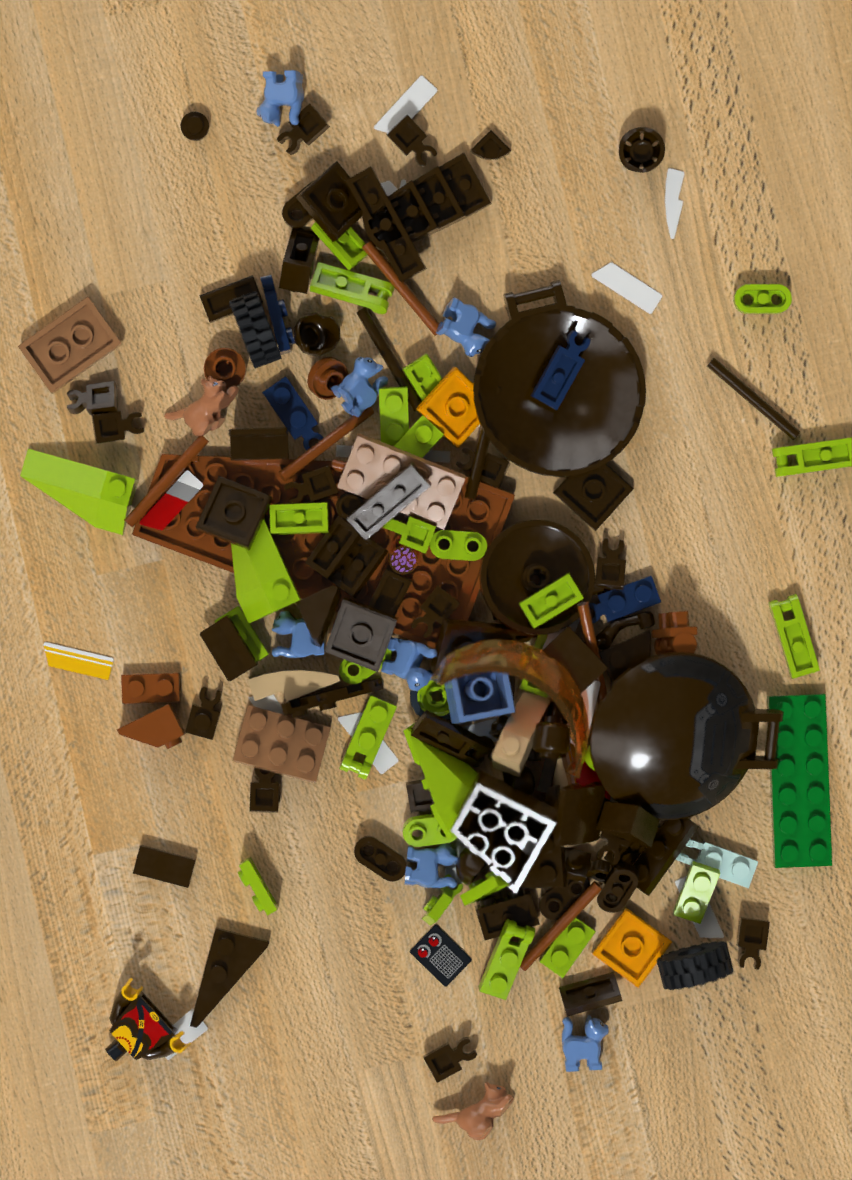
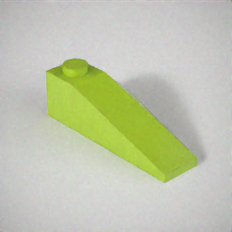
[20,449,139,535]
[231,519,301,624]
[403,721,478,840]

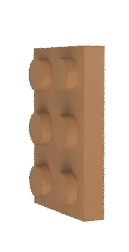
[18,297,122,394]
[232,705,331,784]

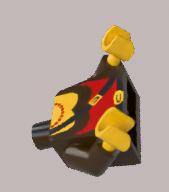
[105,978,191,1061]

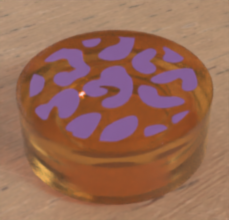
[389,546,418,575]

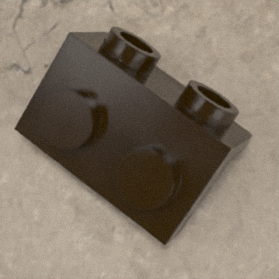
[475,889,540,941]

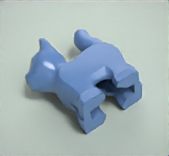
[256,70,304,127]
[436,297,496,357]
[331,357,388,417]
[272,611,324,658]
[381,637,437,691]
[405,843,458,888]
[562,1015,609,1072]

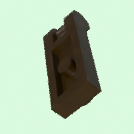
[411,710,495,767]

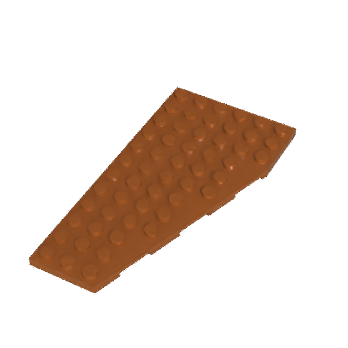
[132,454,515,649]

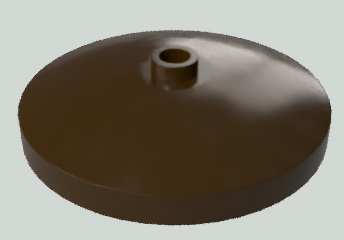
[479,520,595,635]

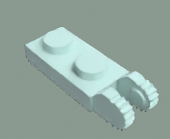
[675,839,758,888]

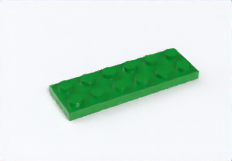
[767,694,832,868]

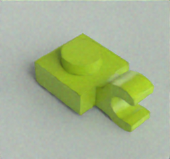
[382,516,436,554]
[422,874,463,926]

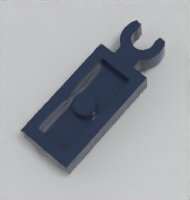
[260,275,295,355]
[531,330,591,410]
[262,376,323,451]
[589,576,661,624]

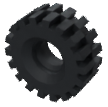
[229,291,282,368]
[657,941,734,990]

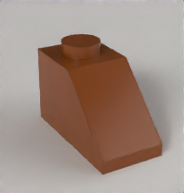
[117,703,186,749]

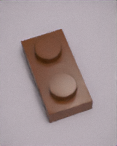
[121,673,181,704]

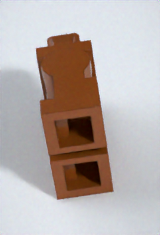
[652,611,698,655]

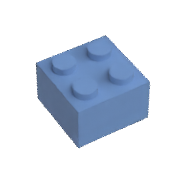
[441,655,515,724]

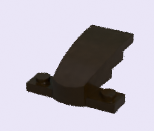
[346,153,492,283]

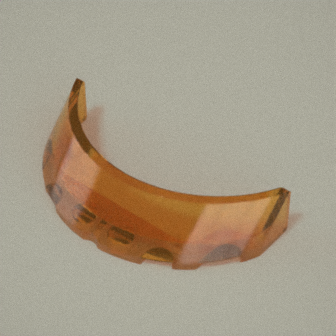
[431,639,589,779]

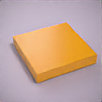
[416,367,480,448]
[592,907,672,988]

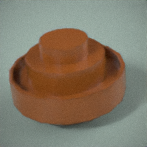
[204,348,247,389]
[307,357,349,400]

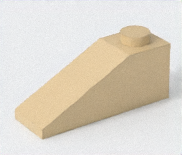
[492,691,551,777]

